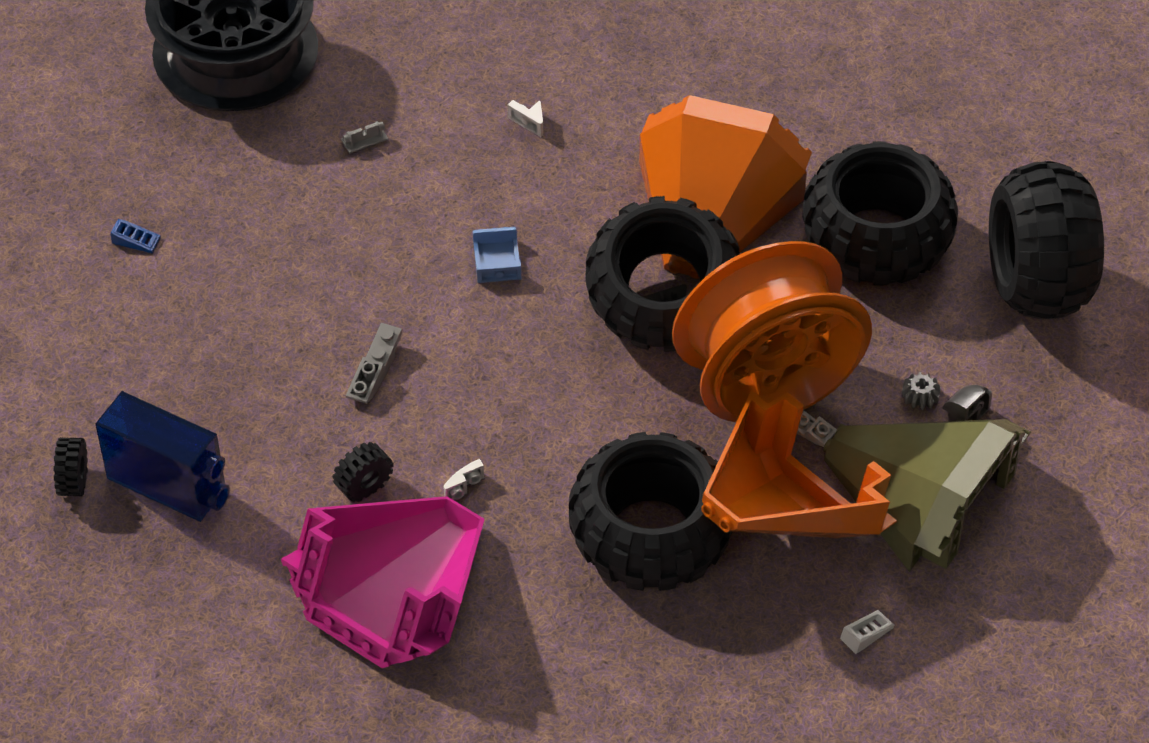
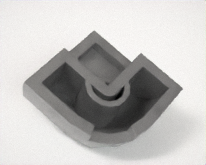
[942,385,992,421]

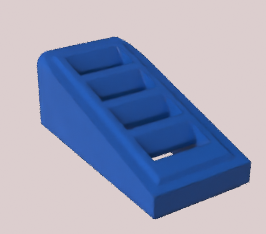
[110,219,161,254]

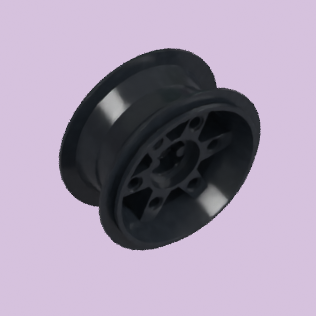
[145,0,318,111]

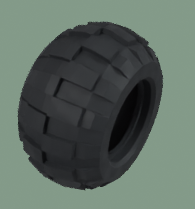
[802,141,958,286]
[989,161,1104,320]
[585,196,740,352]
[569,432,733,591]

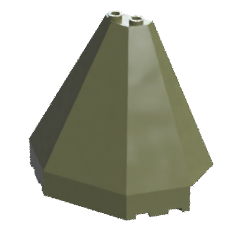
[823,419,1031,572]

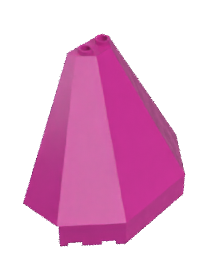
[281,496,484,668]

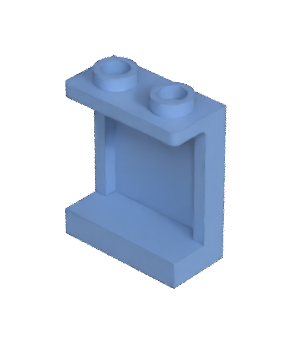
[473,227,522,283]

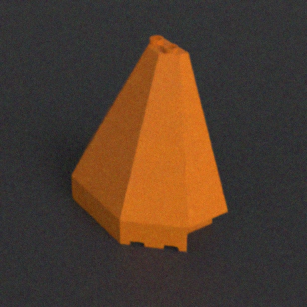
[639,95,812,279]
[701,390,897,538]

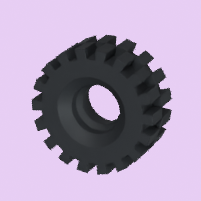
[53,437,88,496]
[332,442,394,502]

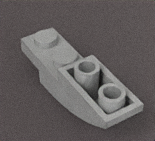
[346,323,403,404]

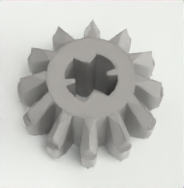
[901,372,941,411]

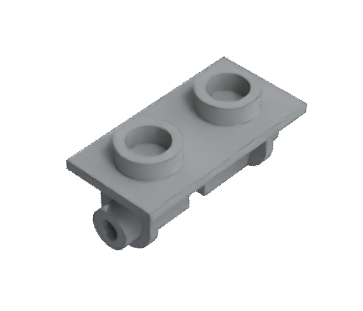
[341,121,388,154]

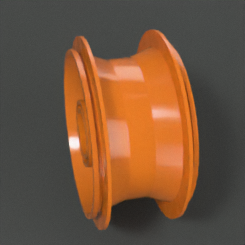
[672,241,872,422]

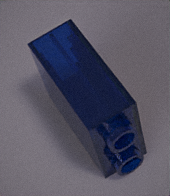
[95,391,230,522]

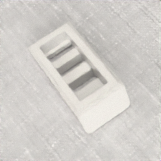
[840,610,894,654]

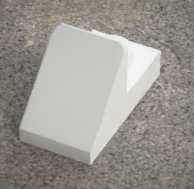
[508,100,543,137]

